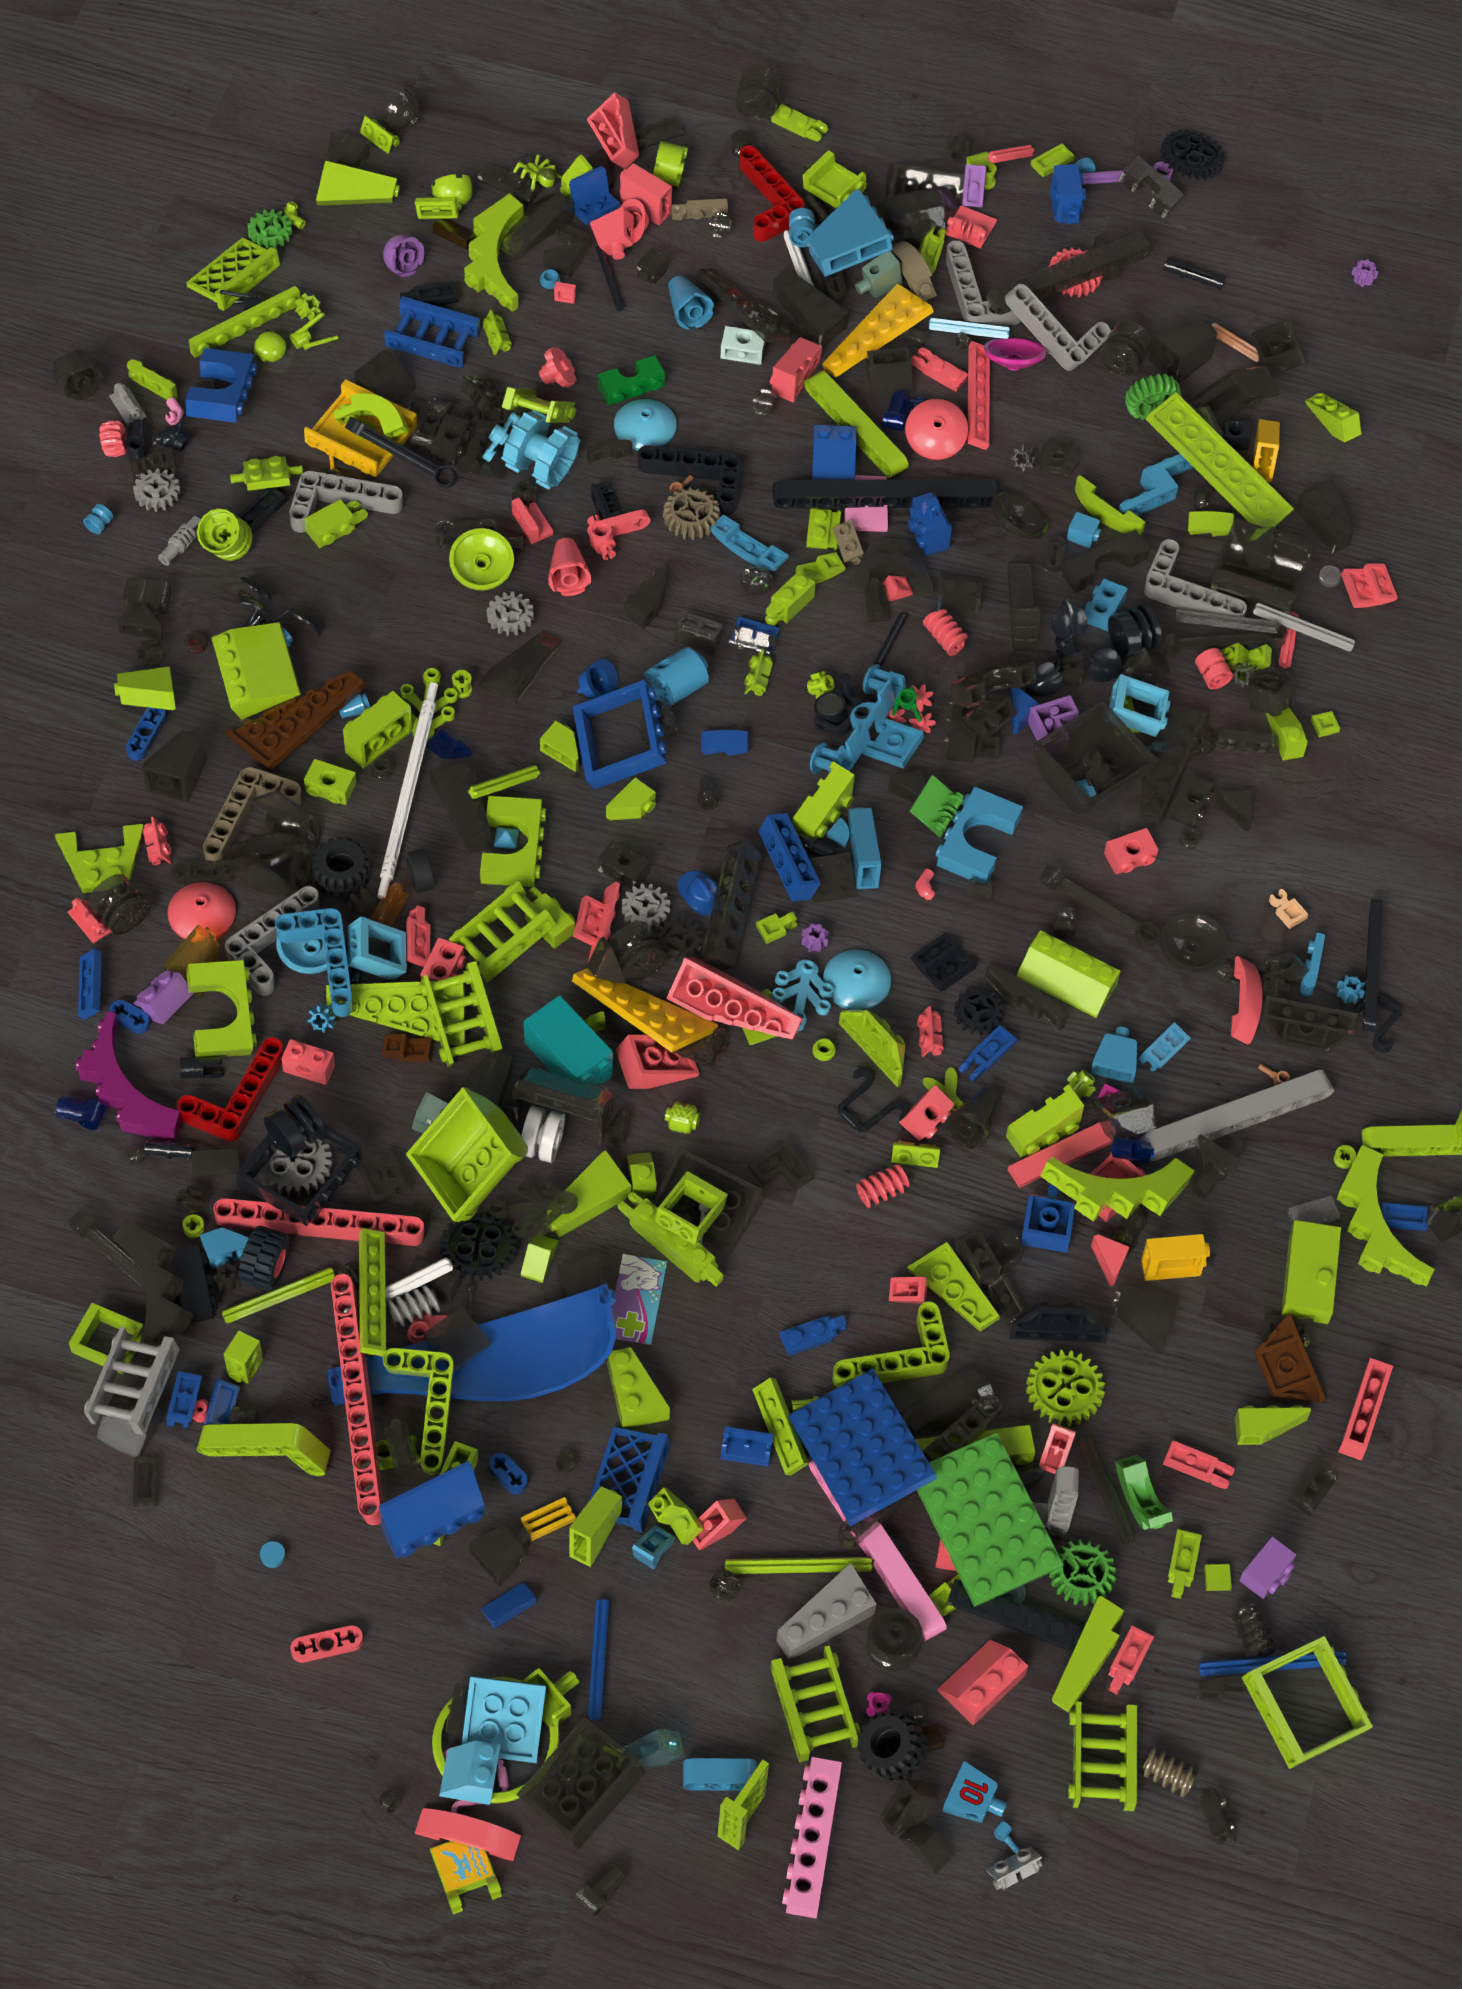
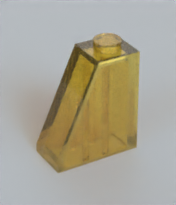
[162,925,220,999]

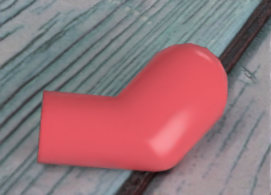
[916,869,935,900]

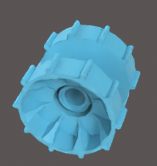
[501,410,581,490]

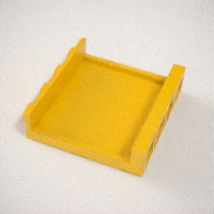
[304,379,417,477]

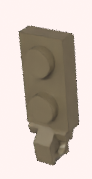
[671,199,728,220]

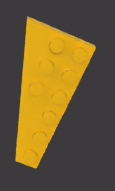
[822,283,934,378]
[572,967,718,1052]

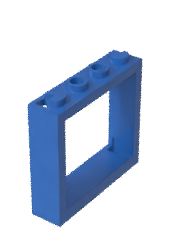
[573,680,667,790]

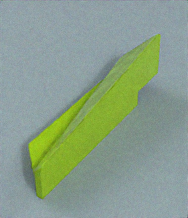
[1052,1596,1124,1712]

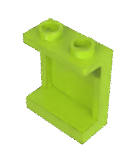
[803,150,867,209]

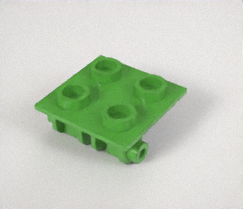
[910,775,964,837]

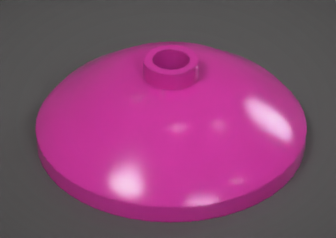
[984,337,1046,371]

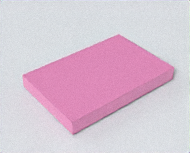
[845,475,888,532]

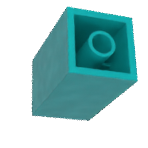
[524,995,613,1099]

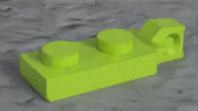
[1168,1529,1202,1599]

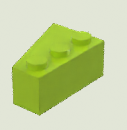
[792,761,855,838]
[1006,1084,1084,1158]
[607,1347,670,1429]

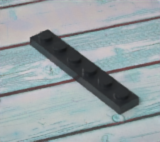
[946,1579,1084,1653]

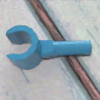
[994,1821,1020,1854]

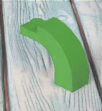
[1115,1454,1173,1530]

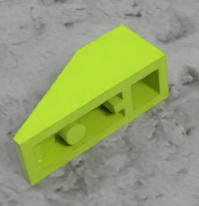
[1263,701,1308,760]

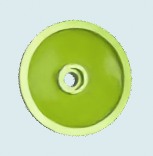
[449,528,514,591]

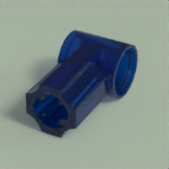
[882,390,911,432]
[55,1096,106,1130]
[1111,1137,1155,1162]

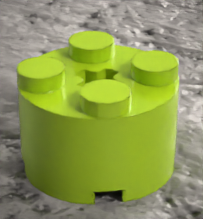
[653,141,688,187]

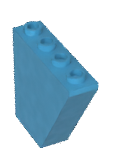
[807,189,893,277]

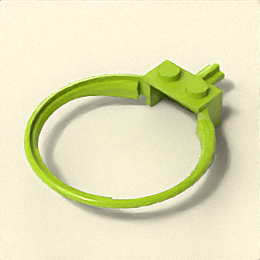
[432,1668,579,1803]

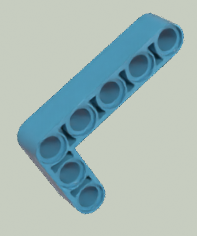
[275,908,353,1017]

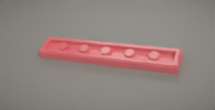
[968,341,990,450]
[1008,1109,1140,1188]

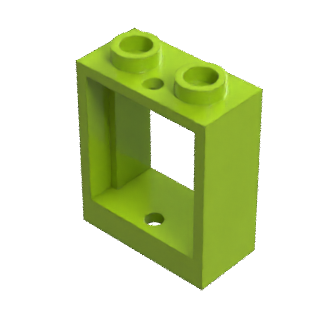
[655,1171,728,1245]
[69,1303,147,1375]

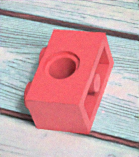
[1104,828,1158,875]
[281,1039,335,1085]
[899,1085,955,1141]

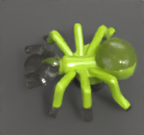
[509,153,562,192]

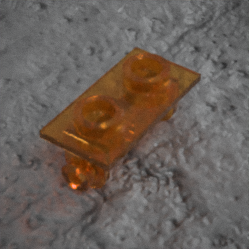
[370,882,410,927]

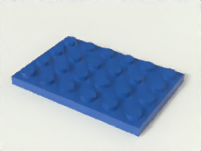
[788,1369,937,1526]

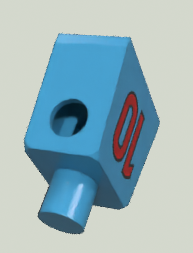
[942,1761,1007,1823]

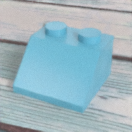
[439,1740,500,1805]

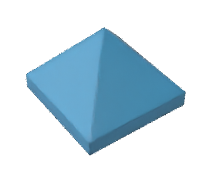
[494,827,519,850]

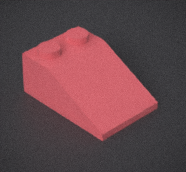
[615,1035,699,1089]

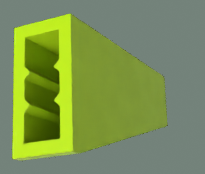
[316,161,400,205]
[545,1150,631,1237]

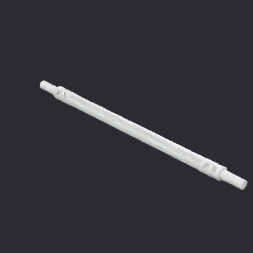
[377,682,438,899]

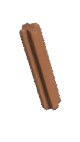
[1208,323,1263,362]

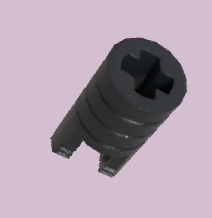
[180,1057,223,1078]

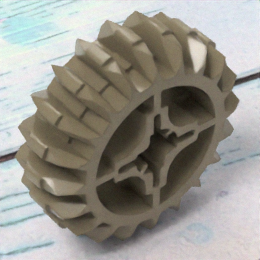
[663,487,720,540]

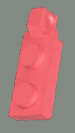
[406,905,430,967]
[1108,1625,1155,1695]

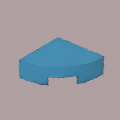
[1076,779,1096,803]
[827,818,850,848]

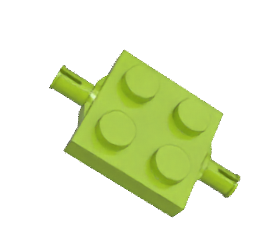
[230,456,303,491]

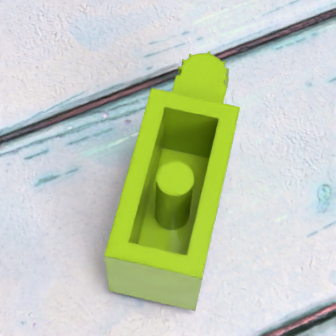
[304,499,368,548]
[765,571,816,626]
[523,887,575,949]

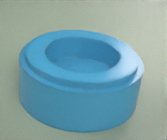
[1076,158,1096,173]
[260,1541,285,1568]

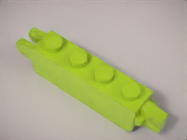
[617,1191,724,1287]

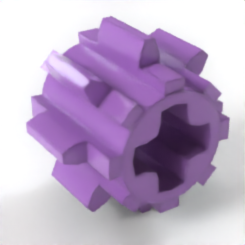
[1352,259,1378,287]
[801,924,829,953]

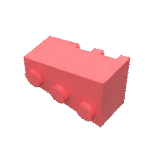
[587,92,639,169]
[770,337,822,403]

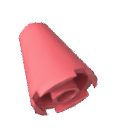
[548,538,591,596]

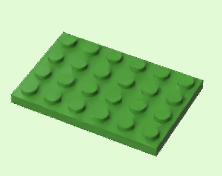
[917,1433,1064,1607]

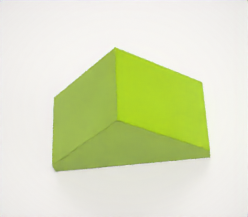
[521,1234,559,1283]

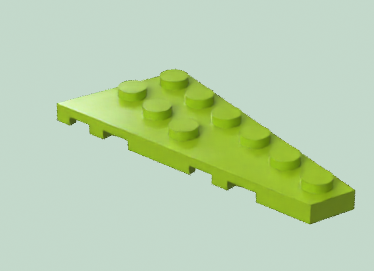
[326,981,466,1047]

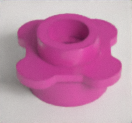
[866,1692,892,1717]

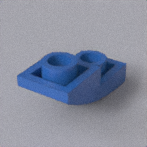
[701,730,749,756]

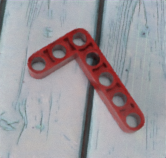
[739,146,805,242]
[177,1037,284,1142]

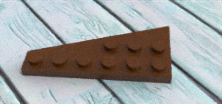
[225,670,366,771]

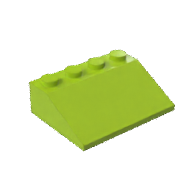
[212,622,301,720]

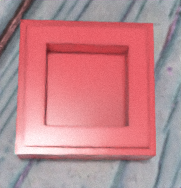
[554,282,576,304]

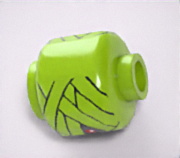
[665,1101,700,1134]

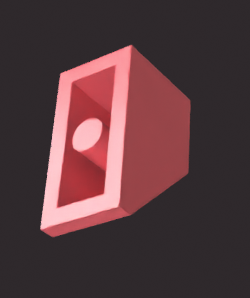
[693,1499,747,1550]

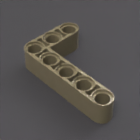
[203,767,302,867]

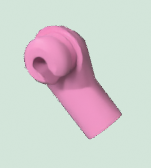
[166,397,184,425]

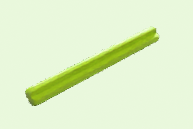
[222,1267,335,1323]

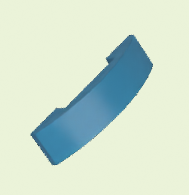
[710,515,789,571]

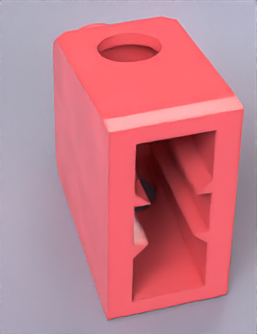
[590,207,634,260]

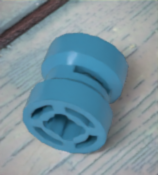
[83,504,113,534]

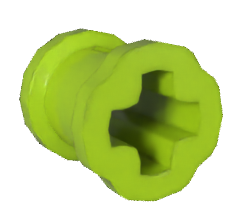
[452,670,472,698]

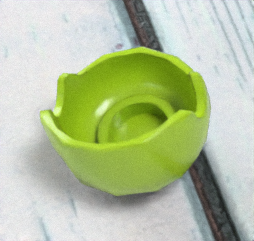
[254,332,286,362]

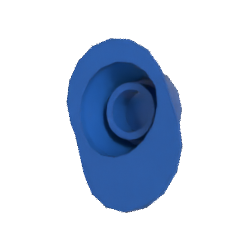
[577,659,618,699]
[678,871,723,915]

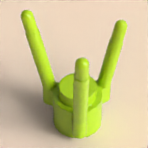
[290,313,339,351]

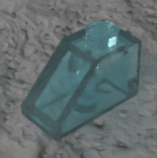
[623,1729,684,1771]

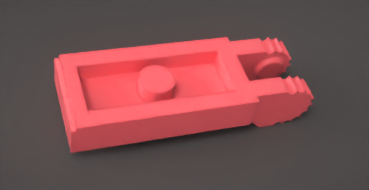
[910,347,968,392]
[1163,1441,1235,1489]

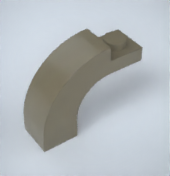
[891,241,937,301]

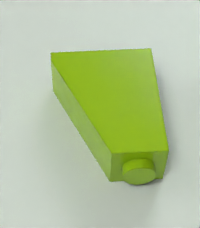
[114,666,176,710]
[569,1486,622,1567]

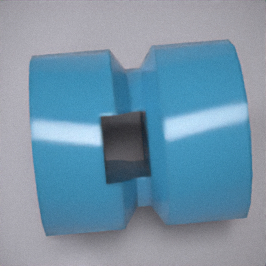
[789,208,815,247]

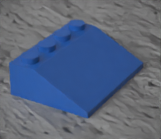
[379,1461,485,1559]

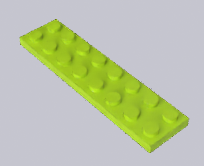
[1146,392,1294,537]

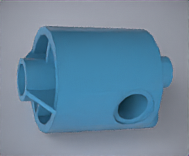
[644,647,709,707]

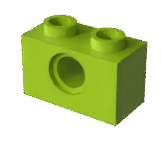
[304,759,357,805]

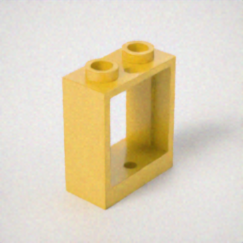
[1141,1234,1210,1281]

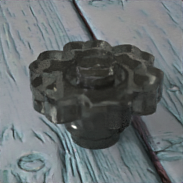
[639,700,679,744]

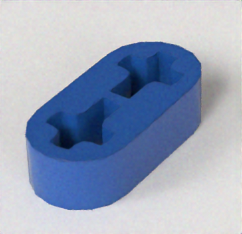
[110,1000,150,1034]
[489,1453,528,1495]

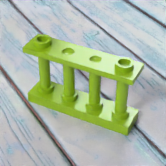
[502,387,576,423]
[449,881,556,983]
[419,961,503,1067]
[771,1645,861,1763]
[1068,1701,1137,1811]

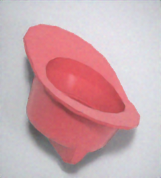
[620,199,649,244]

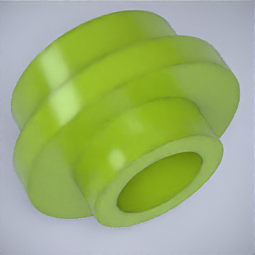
[812,1039,836,1061]

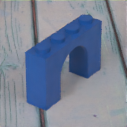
[186,348,257,423]

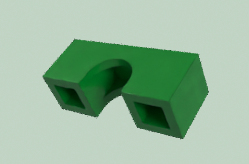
[598,355,665,406]

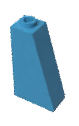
[848,807,881,889]

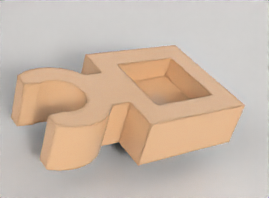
[1269,889,1308,929]

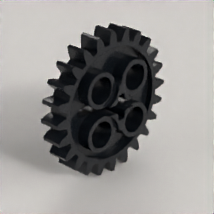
[1160,129,1225,181]
[440,1213,517,1281]

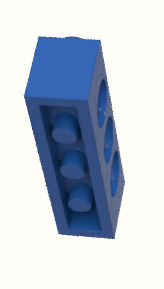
[758,813,821,902]

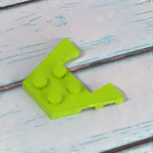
[55,824,144,893]

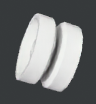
[521,1106,565,1163]

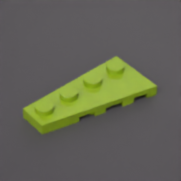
[907,1242,1000,1332]

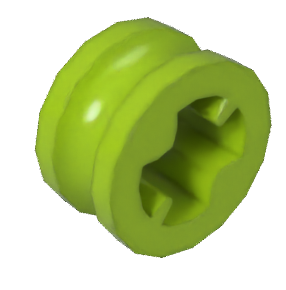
[1334,1145,1356,1169]
[182,1214,205,1239]

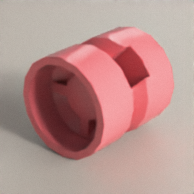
[1195,648,1233,689]

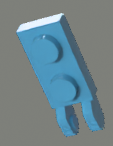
[1300,933,1325,997]

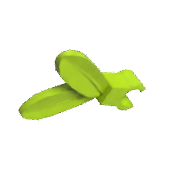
[923,1067,965,1117]

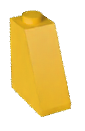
[1252,419,1280,482]

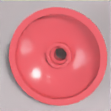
[905,399,968,460]
[168,882,236,943]

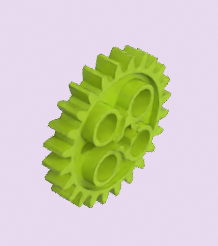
[1026,1350,1105,1426]

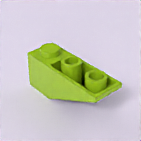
[1305,393,1361,443]
[1235,1405,1311,1445]

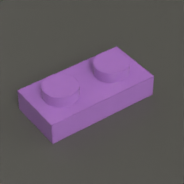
[962,165,986,207]

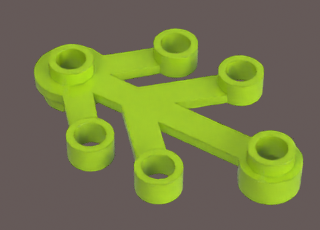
[401,668,458,742]

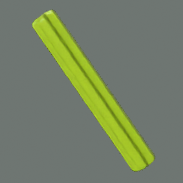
[468,765,540,799]

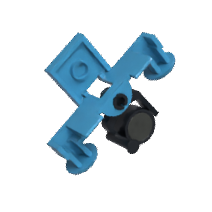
[810,664,924,774]

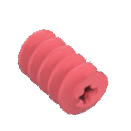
[923,609,968,656]
[856,1164,909,1208]

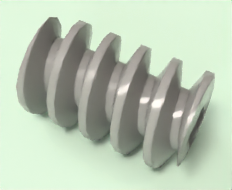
[386,1285,440,1329]

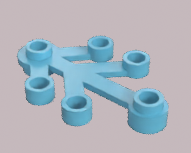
[482,412,520,462]
[771,960,834,1031]

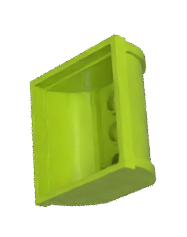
[406,1087,528,1222]

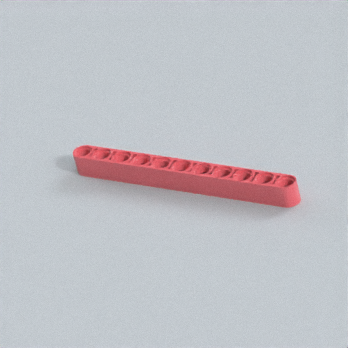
[331,1274,384,1525]

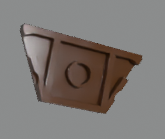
[1254,1314,1326,1403]

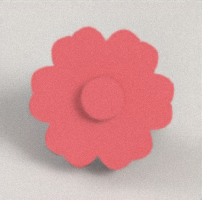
[539,347,577,388]

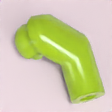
[284,201,306,229]

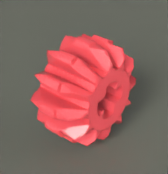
[99,420,128,457]

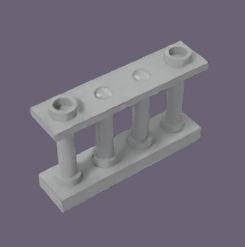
[84,1327,180,1435]

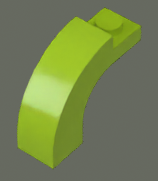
[333,393,409,439]

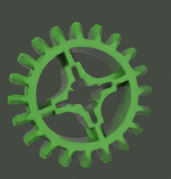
[1125,373,1182,420]
[1049,1539,1116,1606]

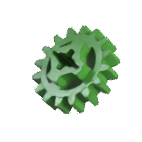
[248,209,292,250]

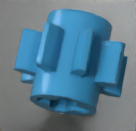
[1337,975,1365,1004]
[307,1002,337,1033]

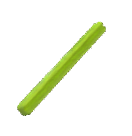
[725,1557,872,1574]

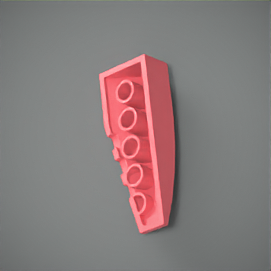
[666,957,803,1039]

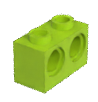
[224,1330,263,1384]

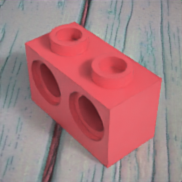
[420,938,467,982]

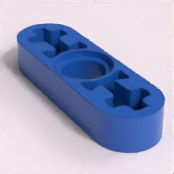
[126,707,166,761]

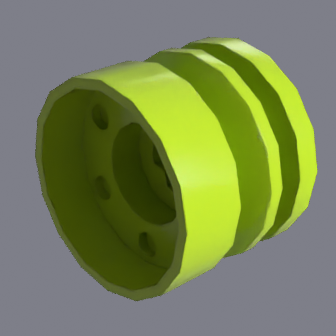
[197,509,253,561]

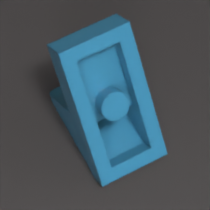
[632,1525,676,1570]

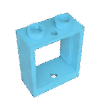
[1107,674,1171,737]
[348,917,407,981]

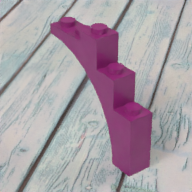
[76,1011,182,1142]

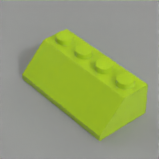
[1016,930,1121,1018]

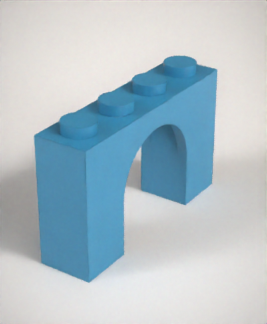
[935,787,1023,886]

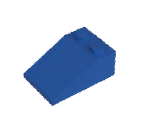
[812,425,856,480]

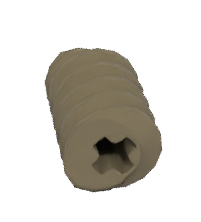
[1142,1746,1200,1798]

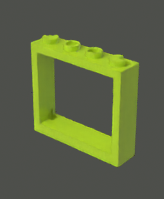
[1241,1636,1373,1769]

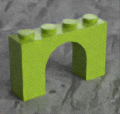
[480,796,546,887]
[186,960,257,1058]

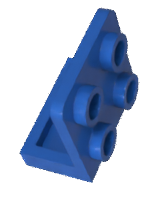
[569,166,620,226]

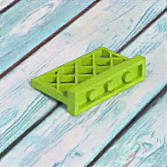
[186,237,280,311]
[718,1759,769,1850]

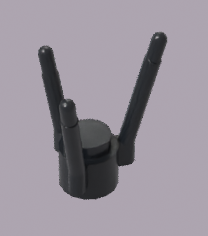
[212,290,262,320]

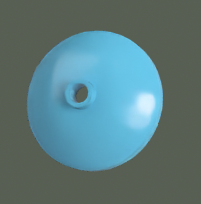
[614,399,677,451]
[276,922,345,974]
[823,949,891,1010]

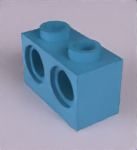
[1084,579,1127,631]

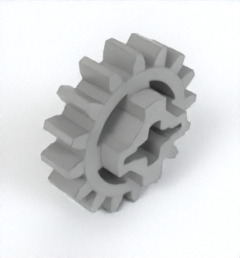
[133,469,181,512]
[487,592,534,636]
[622,884,670,931]

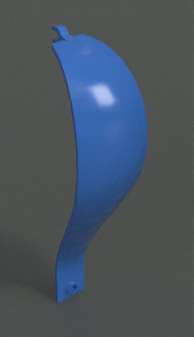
[328,1283,616,1406]

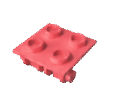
[945,205,997,249]

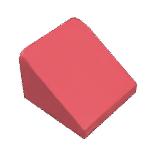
[881,576,913,601]

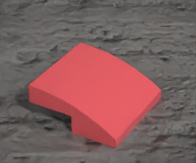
[1341,564,1398,608]

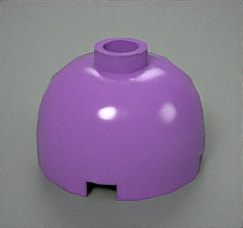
[383,234,425,277]

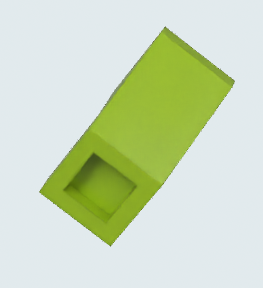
[1221,643,1272,673]
[648,1488,704,1545]

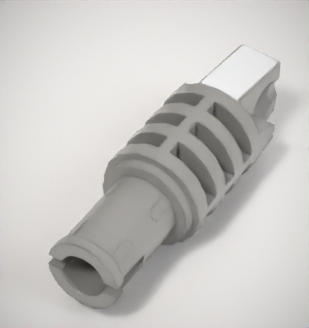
[158,516,201,566]

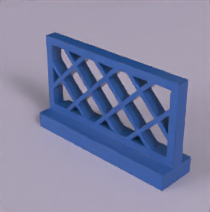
[589,1427,671,1532]

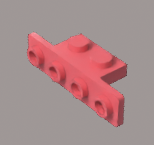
[573,882,620,966]

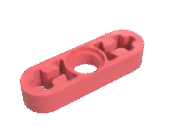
[290,1625,363,1663]

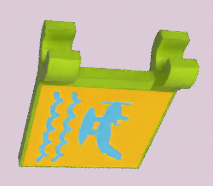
[430,1841,502,1915]

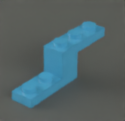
[1119,454,1193,516]

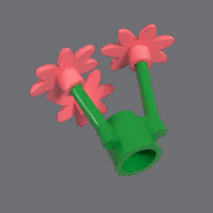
[886,684,936,733]

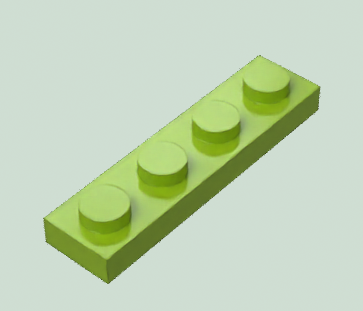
[752,1378,809,1475]

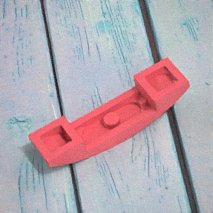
[1231,956,1262,1045]
[415,1808,521,1861]

